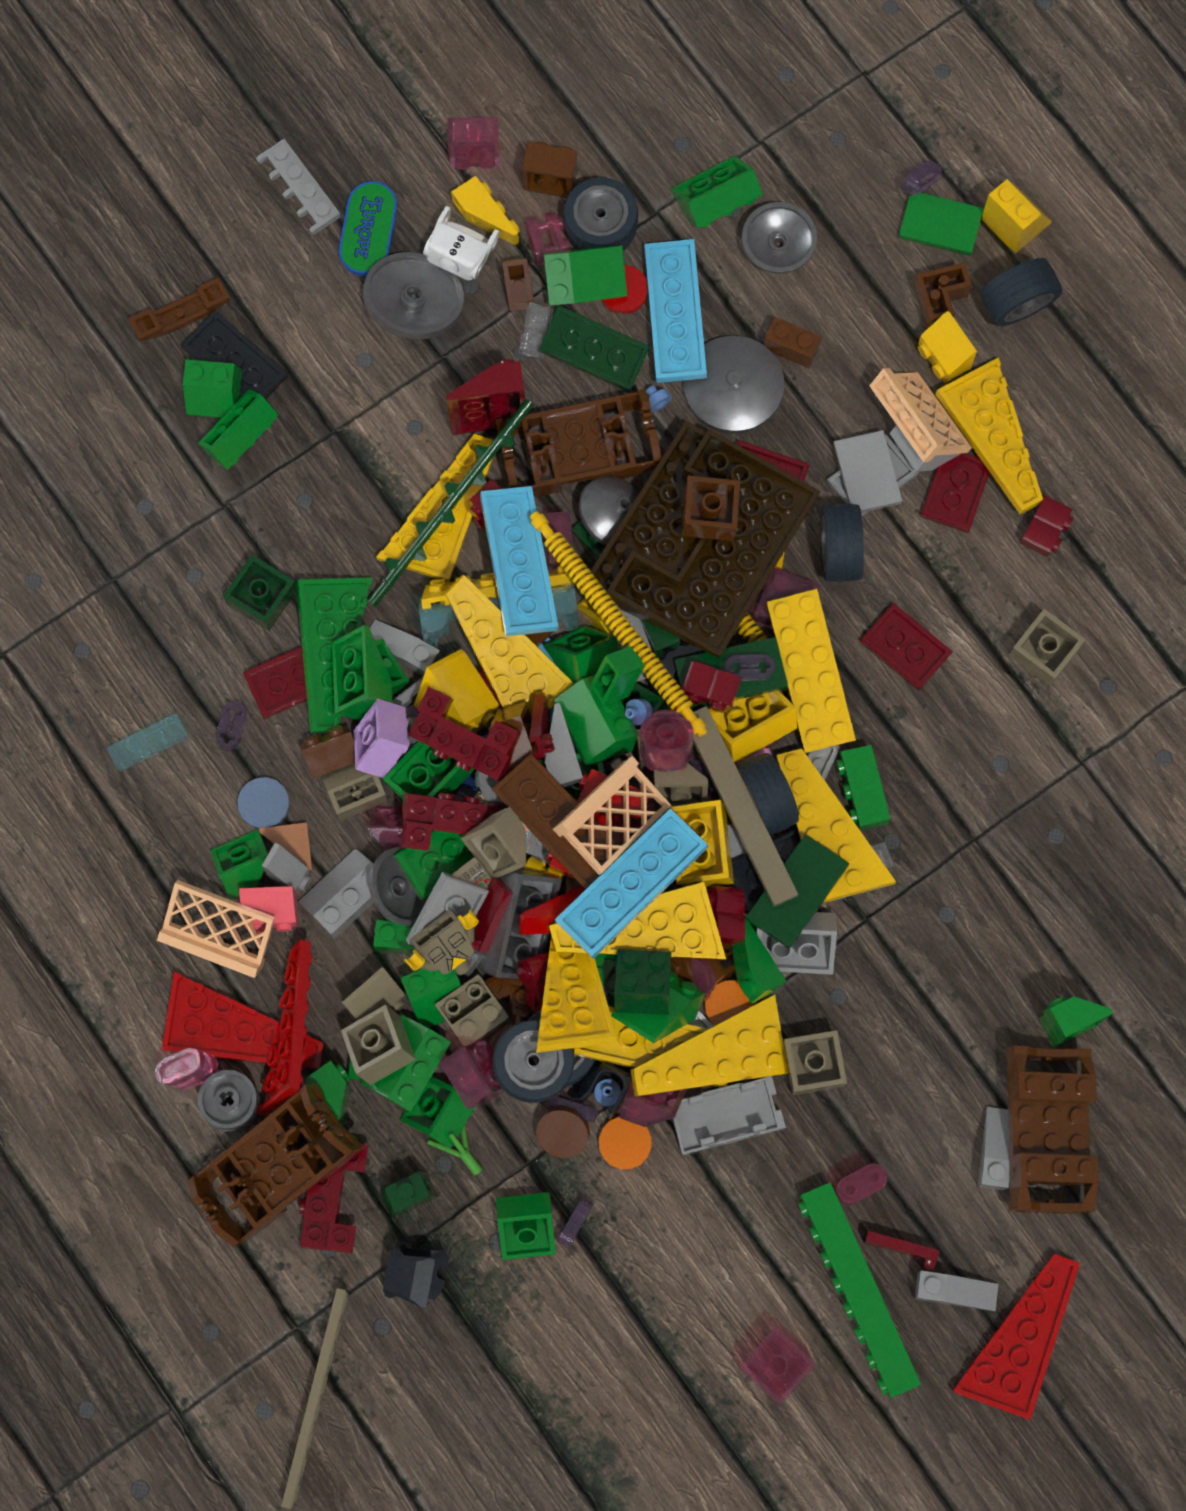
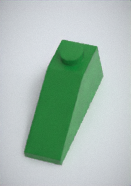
[731,915,787,1004]

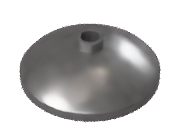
[742,202,817,274]
[579,476,639,546]
[369,847,428,926]

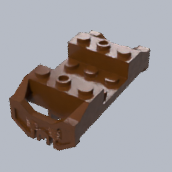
[495,389,661,497]
[1006,1046,1099,1214]
[188,1082,362,1247]

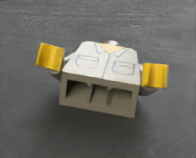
[404,909,479,975]

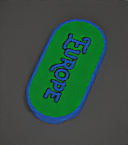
[339,181,398,277]

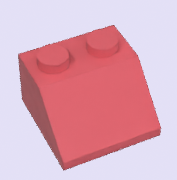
[239,886,299,933]

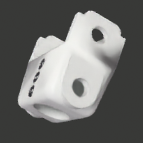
[423,206,500,281]

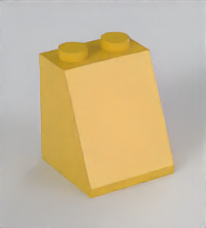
[981,179,1052,254]
[414,649,499,734]

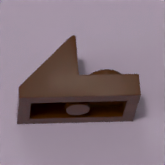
[502,258,534,311]

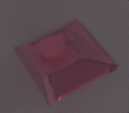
[368,806,403,850]
[619,1082,687,1127]

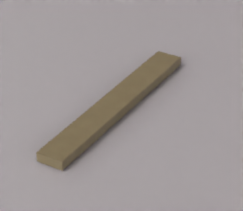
[682,706,798,907]
[281,1288,349,1509]

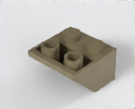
[321,763,388,821]
[435,974,510,1052]

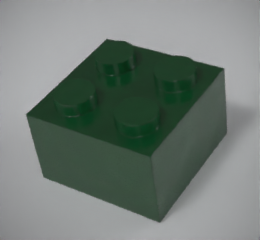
[223,555,297,631]
[614,949,671,1015]

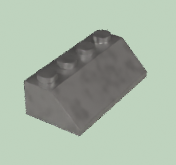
[479,868,562,979]

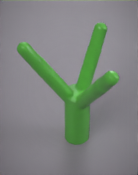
[427,1125,483,1176]

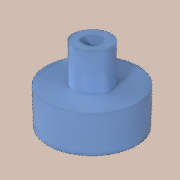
[646,385,672,412]
[625,698,652,725]
[594,1079,621,1107]

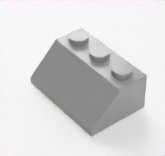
[298,848,374,939]
[755,912,837,975]

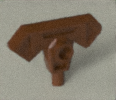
[485,976,532,1026]

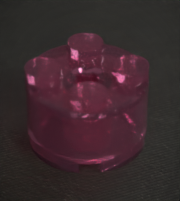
[640,710,693,772]

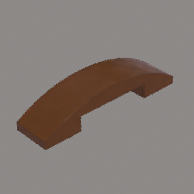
[128,277,230,341]

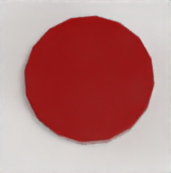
[601,265,648,314]

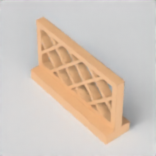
[869,368,972,462]
[553,756,671,875]
[157,880,275,978]

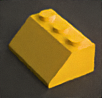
[709,691,797,764]
[668,800,734,887]

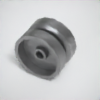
[198,1070,261,1132]

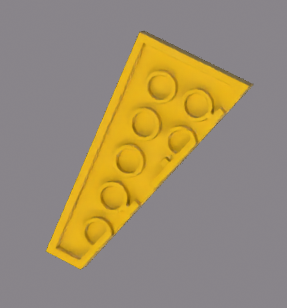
[935,357,1043,515]
[376,434,495,582]
[421,565,573,610]
[445,575,574,715]
[776,748,896,903]
[549,882,726,959]
[536,934,617,1053]
[631,995,788,1097]

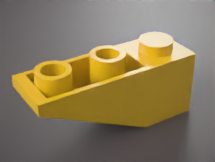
[451,176,520,245]

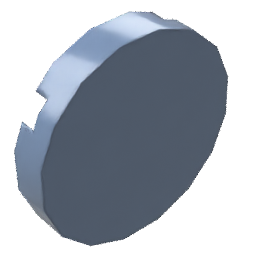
[237,777,290,829]

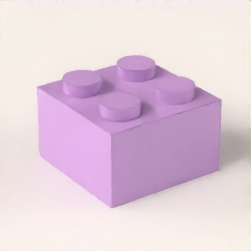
[354,698,410,778]

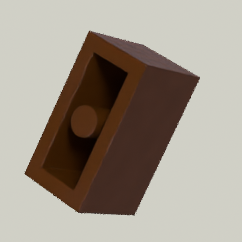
[764,317,821,369]
[299,725,355,779]

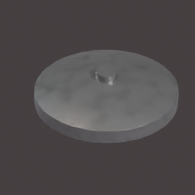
[363,252,464,339]
[683,336,784,434]

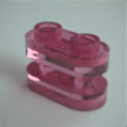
[526,212,570,266]
[155,1048,218,1090]
[834,1164,888,1206]

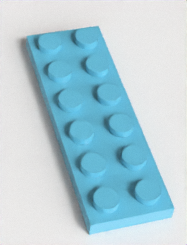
[644,239,707,383]
[480,486,558,636]
[555,808,708,959]

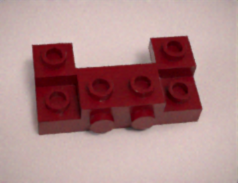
[408,686,521,782]
[401,793,507,851]
[299,1144,369,1254]

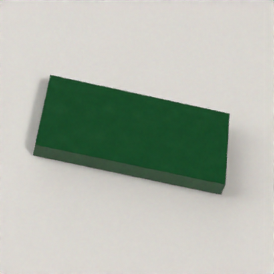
[538,305,650,393]
[674,637,788,710]
[746,834,850,949]

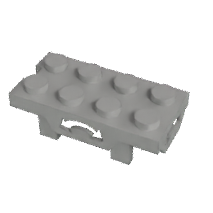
[668,1076,786,1156]

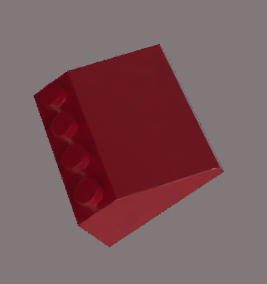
[446,359,525,435]

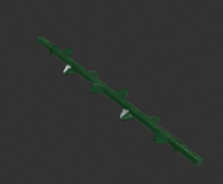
[368,399,534,607]

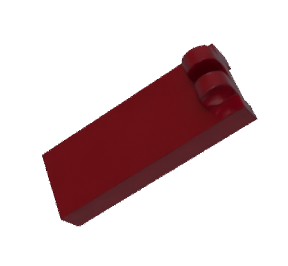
[530,693,555,758]
[471,878,513,954]
[864,1231,940,1272]

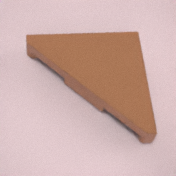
[259,822,313,872]

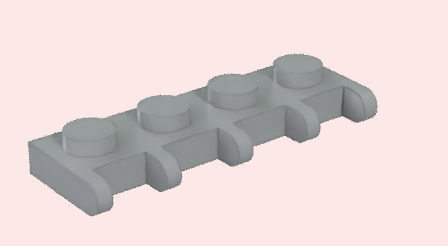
[256,139,341,235]

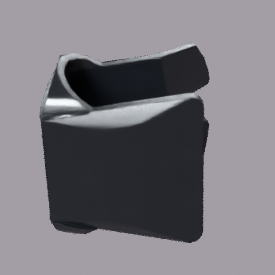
[569,1061,632,1120]
[383,1241,448,1308]

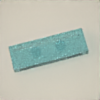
[107,713,189,772]

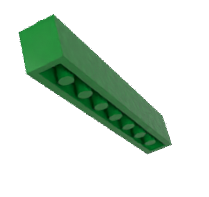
[797,1182,921,1399]

